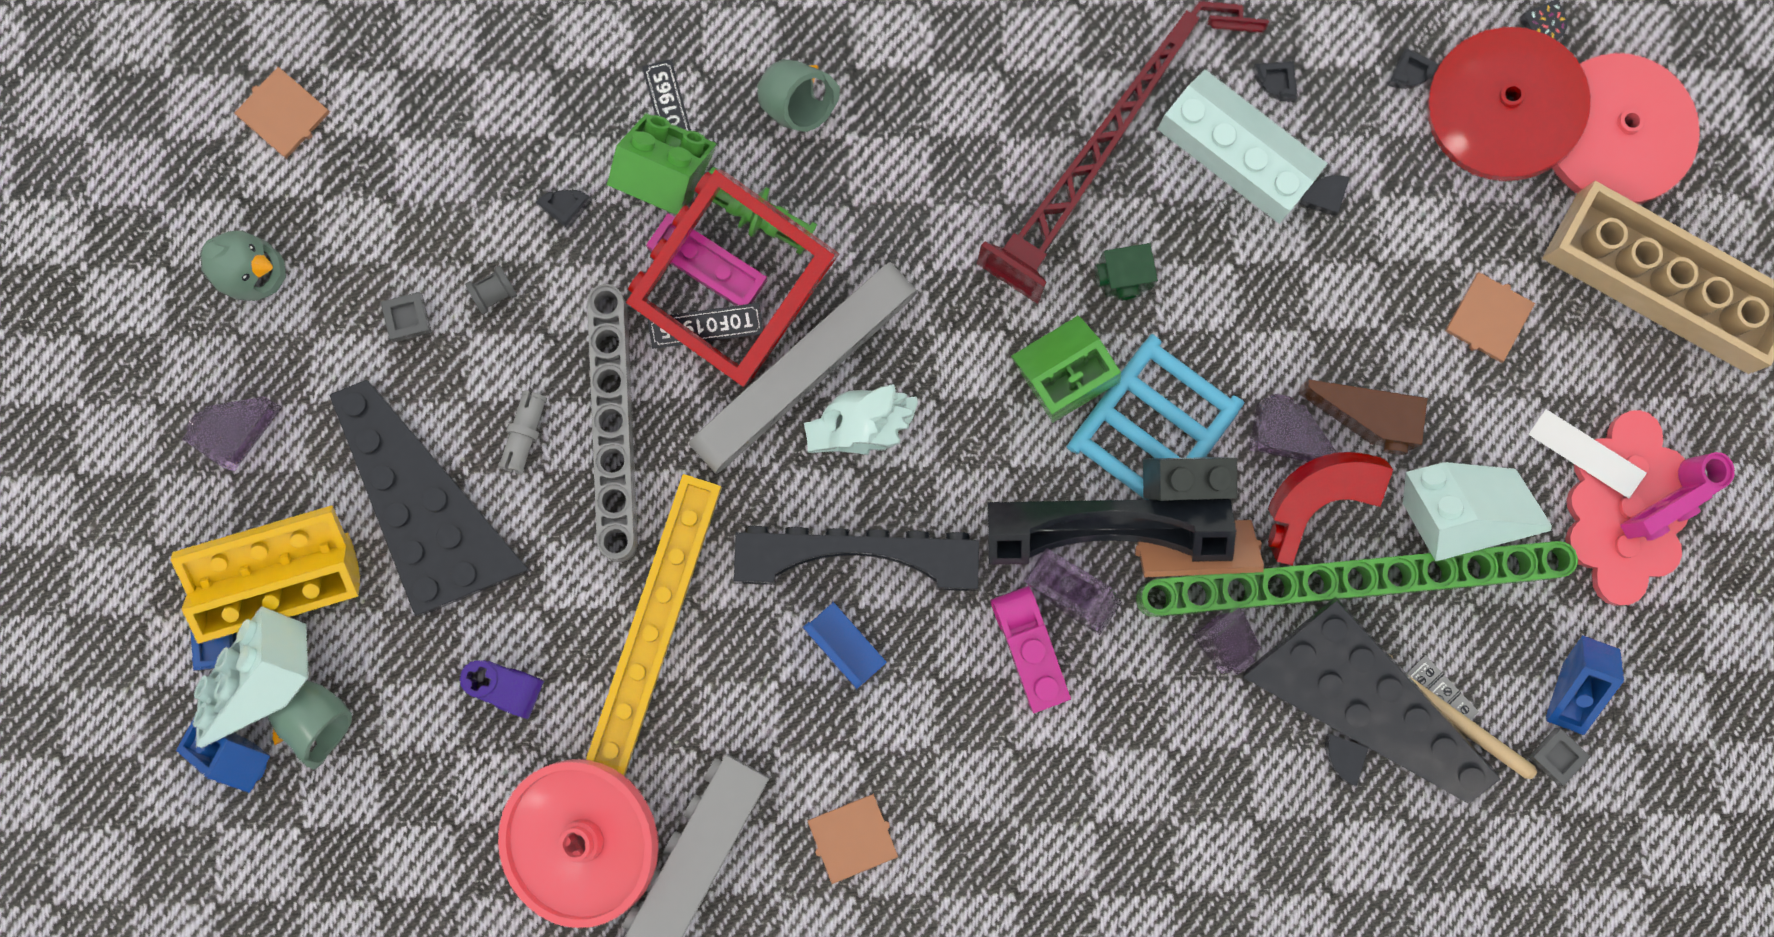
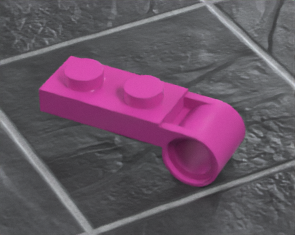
[1620,452,1735,541]
[990,586,1071,714]

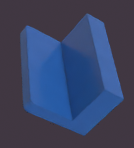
[803,602,887,690]

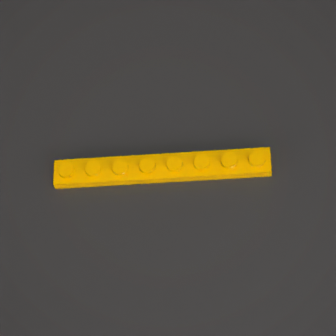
[586,474,722,776]

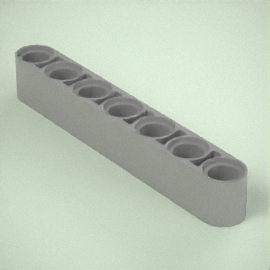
[689,262,918,474]
[587,284,638,562]

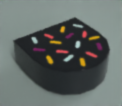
[1519,0,1568,41]

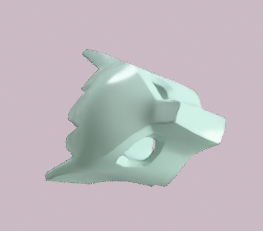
[804,384,918,455]

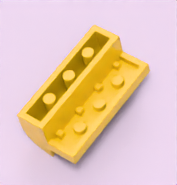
[170,505,360,644]

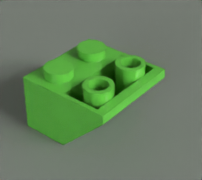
[607,113,717,215]
[1011,315,1121,423]

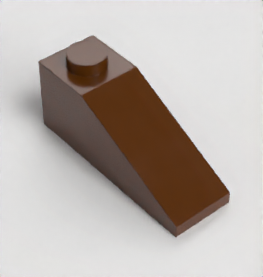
[1299,379,1428,455]

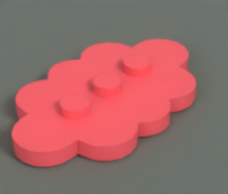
[1565,410,1688,606]

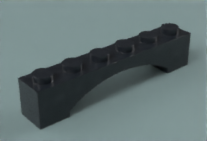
[987,499,1236,565]
[733,526,979,591]

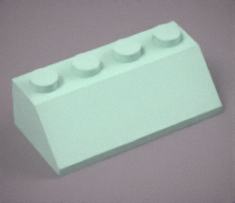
[1157,69,1328,224]

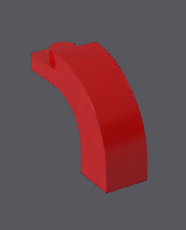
[1268,452,1393,566]

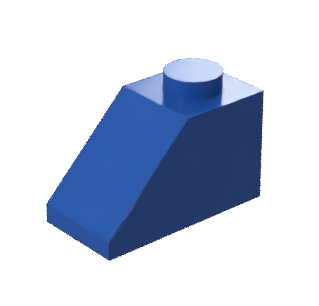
[1546,635,1624,735]
[176,718,270,793]

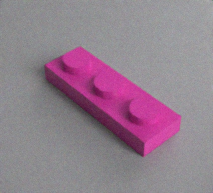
[646,213,767,306]

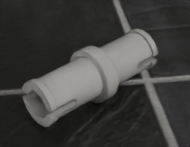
[498,391,547,474]

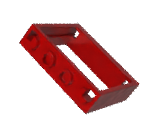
[626,169,840,387]

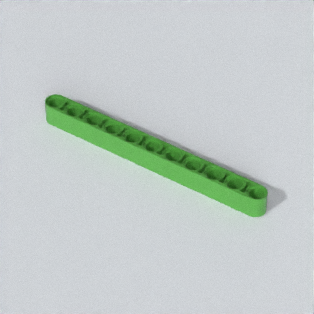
[1136,541,1578,617]

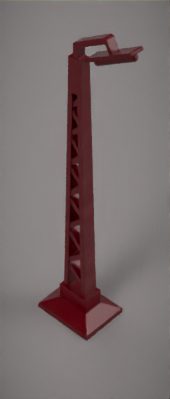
[976,1,1270,304]

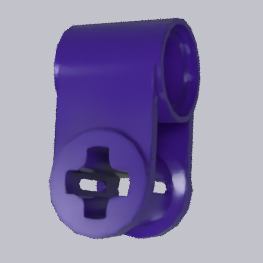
[460,660,544,719]

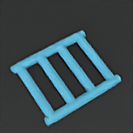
[1066,334,1245,500]

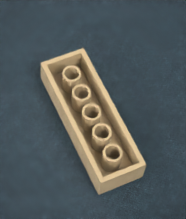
[1542,181,1774,374]

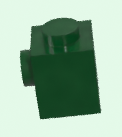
[1094,243,1158,301]

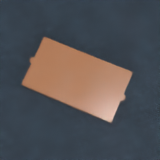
[1135,520,1264,577]

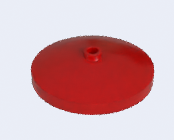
[1427,27,1591,181]

